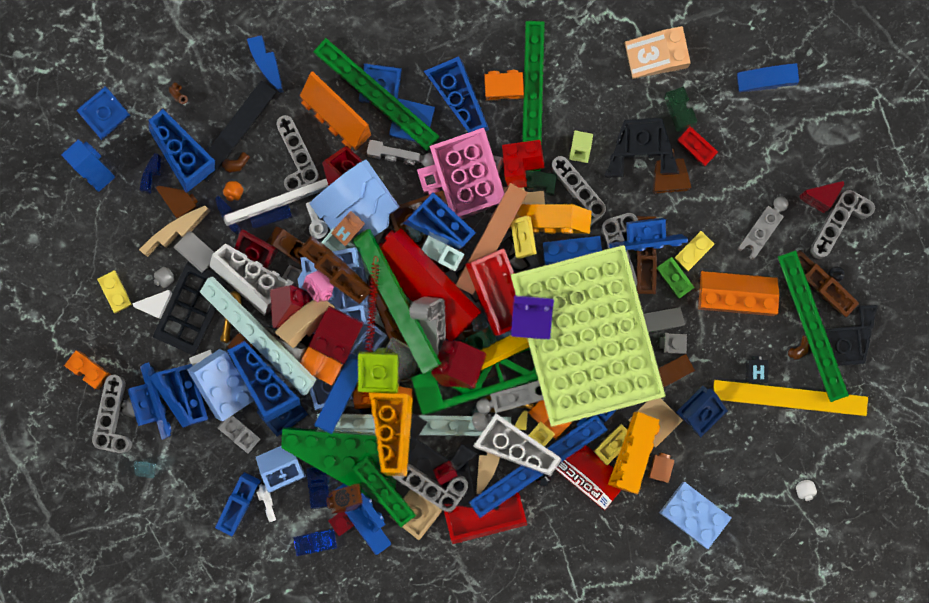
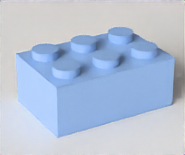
[187,349,254,422]
[659,482,731,549]

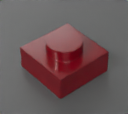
[433,461,458,485]
[328,512,354,536]

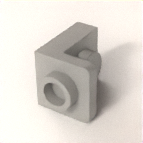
[659,333,687,354]

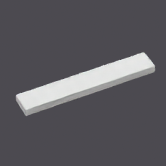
[224,179,328,226]

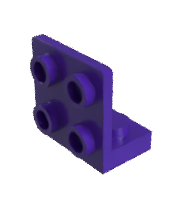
[511,296,554,340]

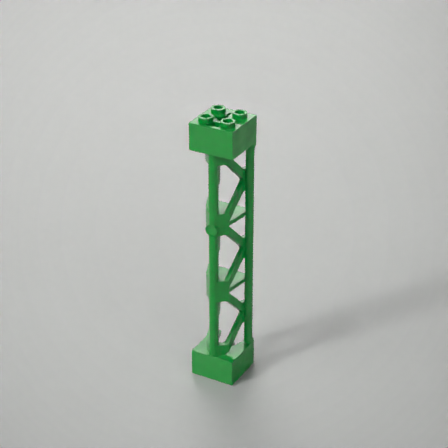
[411,347,538,415]

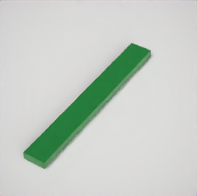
[522,21,545,172]
[313,38,440,151]
[352,229,441,374]
[778,250,849,402]

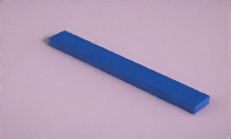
[469,415,608,518]

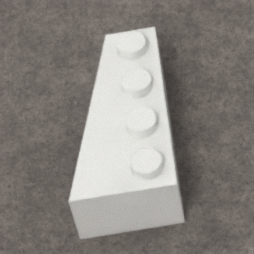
[210,244,294,316]
[474,414,561,476]

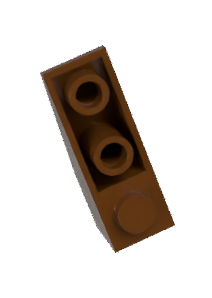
[266,226,304,266]

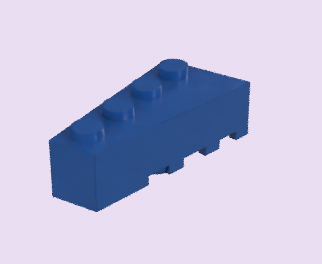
[424,57,489,133]
[227,341,301,423]

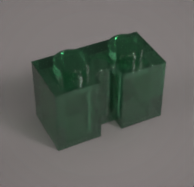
[664,86,698,132]

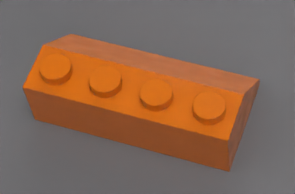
[698,271,779,316]

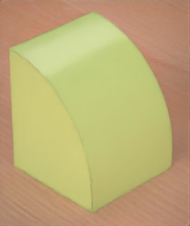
[569,131,593,163]

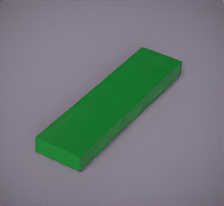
[352,456,416,527]

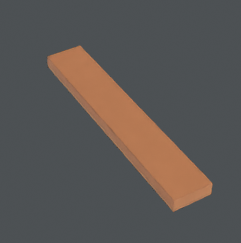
[455,183,528,295]

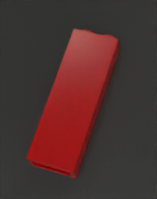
[379,228,481,341]

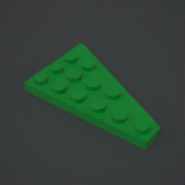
[281,427,396,505]

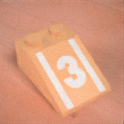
[625,26,690,79]

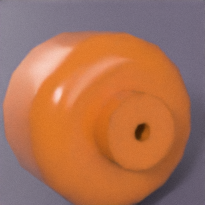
[223,181,244,201]

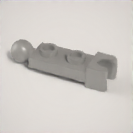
[367,140,435,167]
[738,196,788,260]
[476,381,544,414]

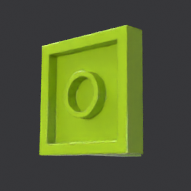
[358,348,398,394]

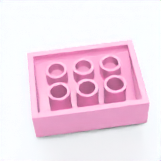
[430,128,505,219]

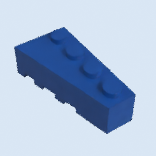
[148,109,215,193]

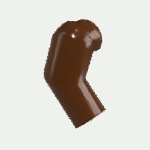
[169,82,188,104]
[222,152,250,172]
[788,336,810,360]

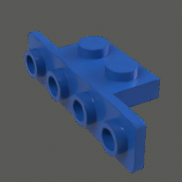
[609,218,688,252]
[128,362,171,440]
[333,483,391,555]

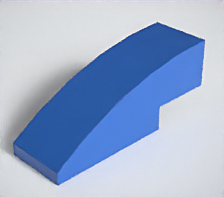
[247,35,284,93]
[737,63,799,92]
[215,472,261,536]

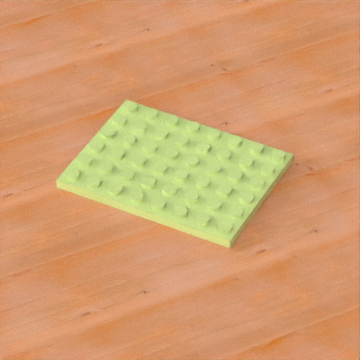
[511,245,665,427]

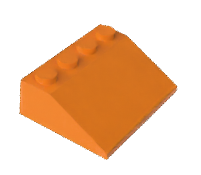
[300,71,371,151]

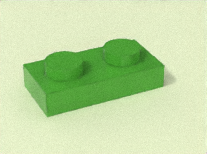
[657,257,695,299]

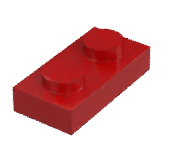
[677,126,718,167]

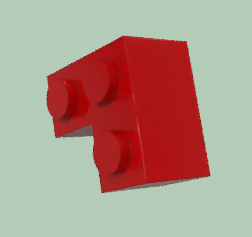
[502,140,545,188]

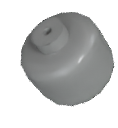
[154,267,174,288]
[121,397,135,418]
[472,412,492,431]

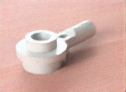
[306,202,328,239]
[256,484,276,522]

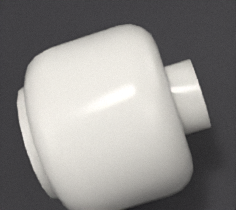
[796,480,817,501]

